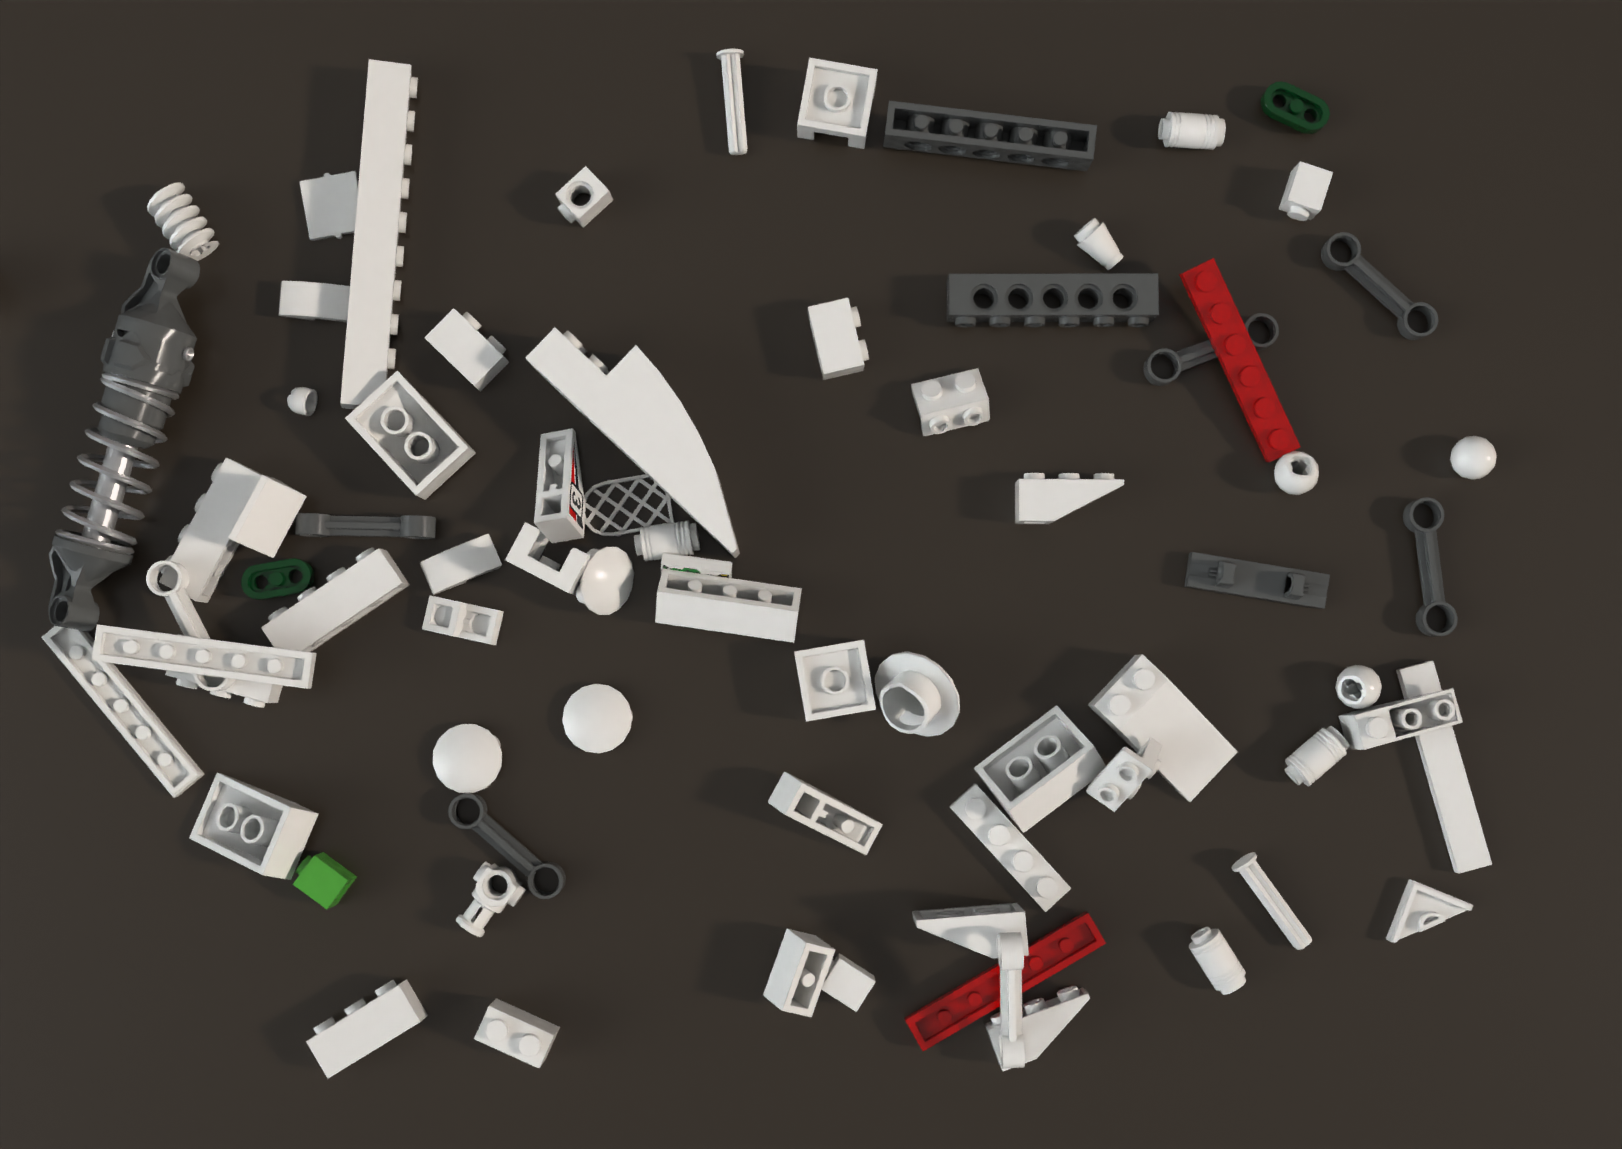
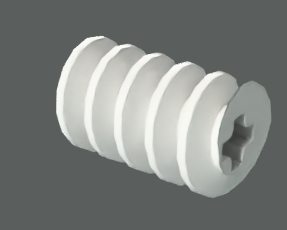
[147,182,220,261]

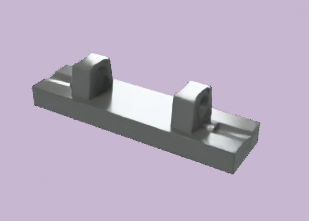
[1184,552,1330,609]

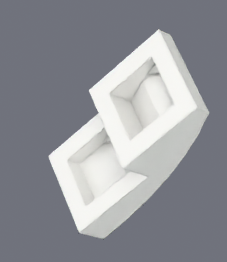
[278,281,350,323]
[420,533,502,595]
[422,595,504,645]

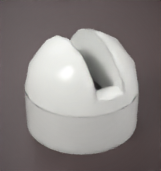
[287,387,318,416]

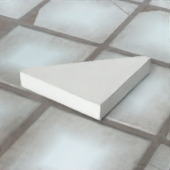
[1386,879,1473,943]

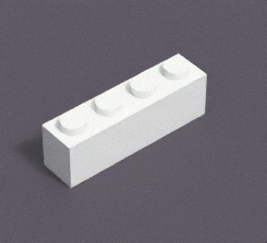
[159,457,262,603]
[261,548,410,652]
[655,568,802,643]

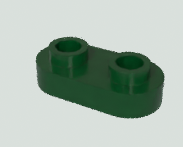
[1261,81,1330,134]
[241,558,314,600]

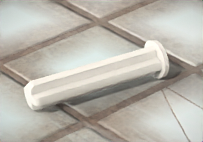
[716,48,748,155]
[1232,852,1312,950]

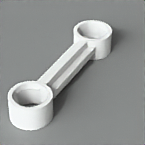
[146,560,235,691]
[997,932,1025,1069]

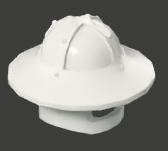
[875,651,960,737]

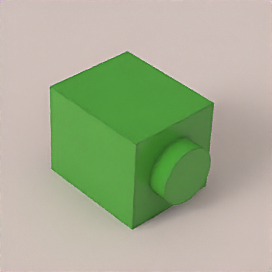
[293,852,357,909]

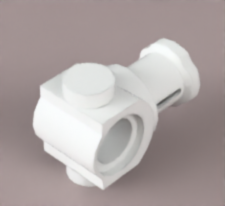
[456,861,526,937]

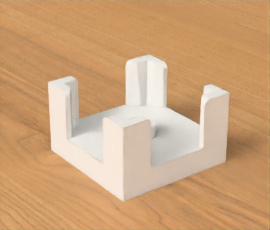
[797,57,878,149]
[505,522,590,596]
[794,640,876,722]

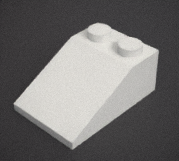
[345,371,476,500]
[189,773,318,880]
[912,903,1029,962]

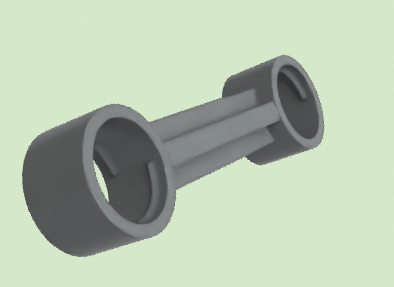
[1321,232,1438,340]
[1143,313,1279,386]
[1403,497,1458,637]
[295,513,436,539]
[448,793,566,899]

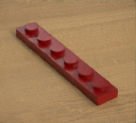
[1179,258,1301,463]
[904,911,1106,1051]

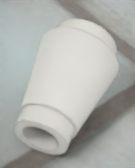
[1074,218,1124,270]

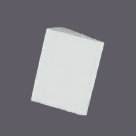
[228,475,307,558]

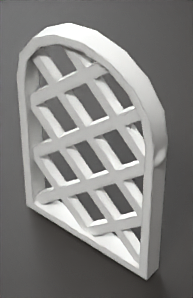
[584,474,674,537]

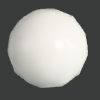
[1450,436,1497,480]
[1274,451,1319,495]
[1335,665,1382,709]

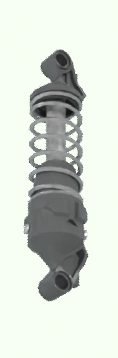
[48,247,200,631]

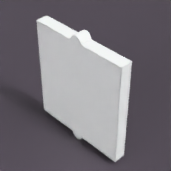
[299,171,358,241]

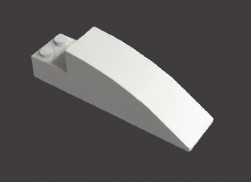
[526,327,740,558]

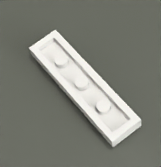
[949,783,1071,912]

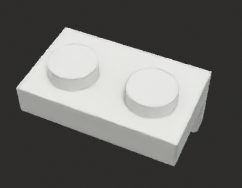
[911,368,990,436]
[1086,737,1163,812]

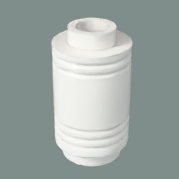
[1158,112,1226,150]
[634,520,700,562]
[1285,726,1350,786]
[1189,927,1246,995]

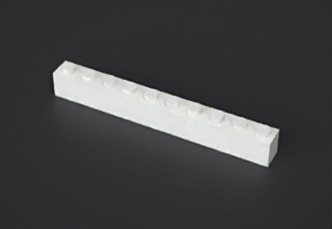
[340,59,418,409]

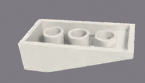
[1088,654,1238,802]

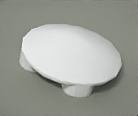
[576,546,634,615]
[562,684,633,753]
[433,724,502,793]

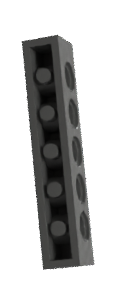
[883,101,1097,171]
[946,273,1159,327]

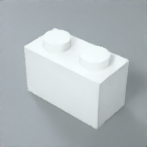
[808,298,869,380]
[424,308,509,392]
[763,929,835,1017]
[474,998,560,1068]

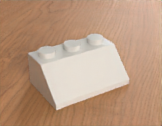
[974,705,1106,833]

